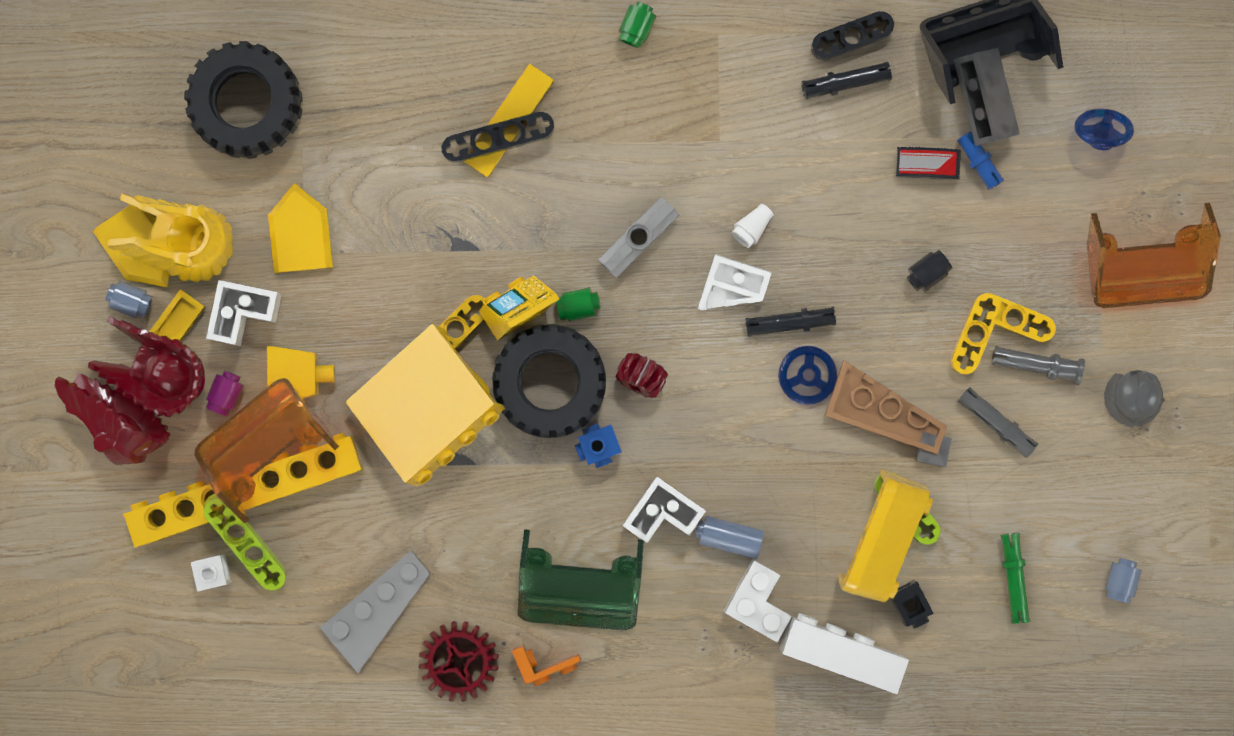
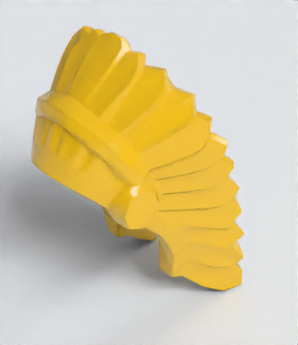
[107,193,233,283]

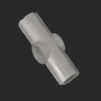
[598,197,679,278]

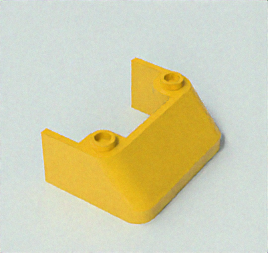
[838,469,933,603]

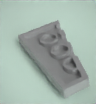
[320,551,430,673]

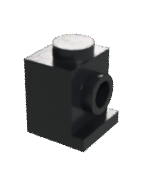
[890,580,934,629]

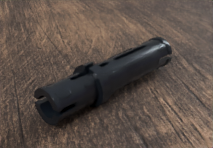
[801,61,892,100]
[745,306,836,337]

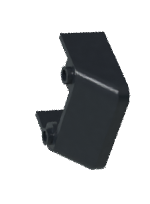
[919,0,1064,105]

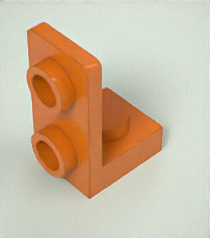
[512,644,581,686]

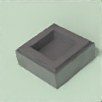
[916,432,952,467]

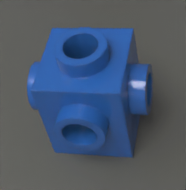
[575,423,622,468]

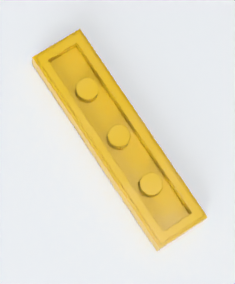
[464,63,554,178]

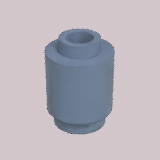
[105,281,153,318]
[1106,558,1142,604]

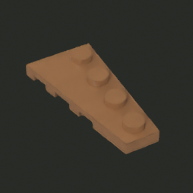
[824,360,947,454]

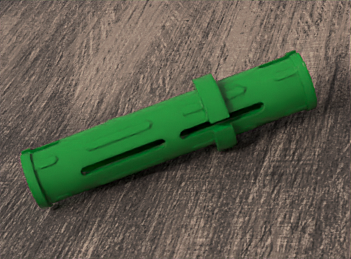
[1001,532,1031,624]

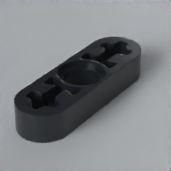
[811,11,894,60]

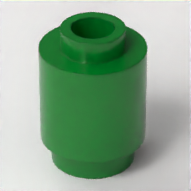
[618,2,656,48]
[556,287,601,322]

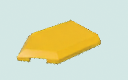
[268,183,333,274]
[92,204,170,288]

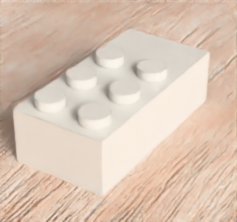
[779,613,909,694]

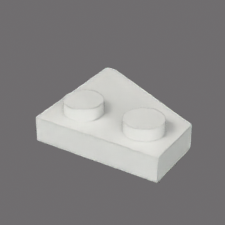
[698,254,772,310]

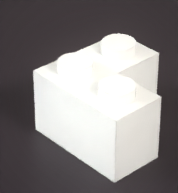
[206,280,282,346]
[623,476,706,543]
[723,559,792,642]

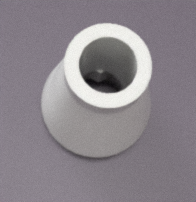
[731,204,774,248]

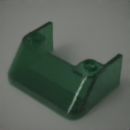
[517,529,644,630]

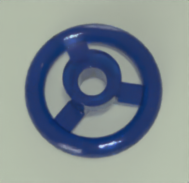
[1074,108,1134,151]
[778,346,837,405]

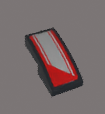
[896,147,961,180]

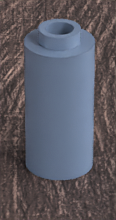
[695,516,764,559]

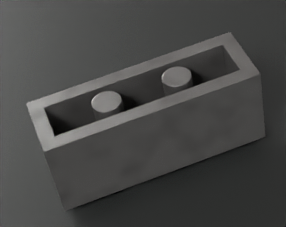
[954,48,1020,146]

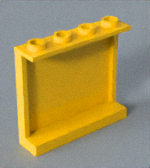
[346,323,505,486]

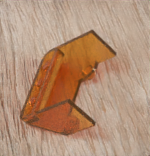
[1087,203,1221,308]
[194,378,339,524]

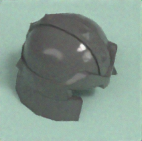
[1104,370,1165,427]

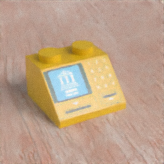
[479,275,559,341]

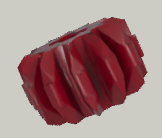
[615,353,668,398]

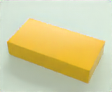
[149,289,206,342]

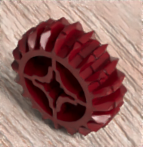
[419,621,499,702]

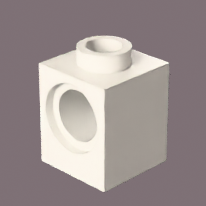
[191,554,232,592]

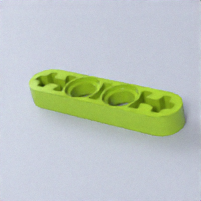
[204,494,286,591]

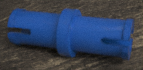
[957,131,1004,190]

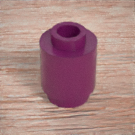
[205,370,244,417]

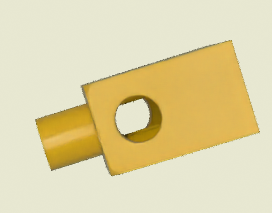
[267,346,336,403]

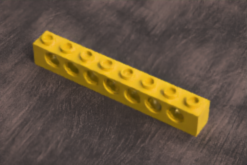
[123,432,364,548]

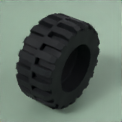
[184,41,303,159]
[492,324,606,438]

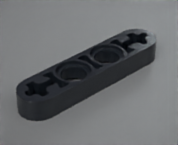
[441,112,554,163]

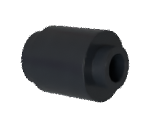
[907,250,953,292]

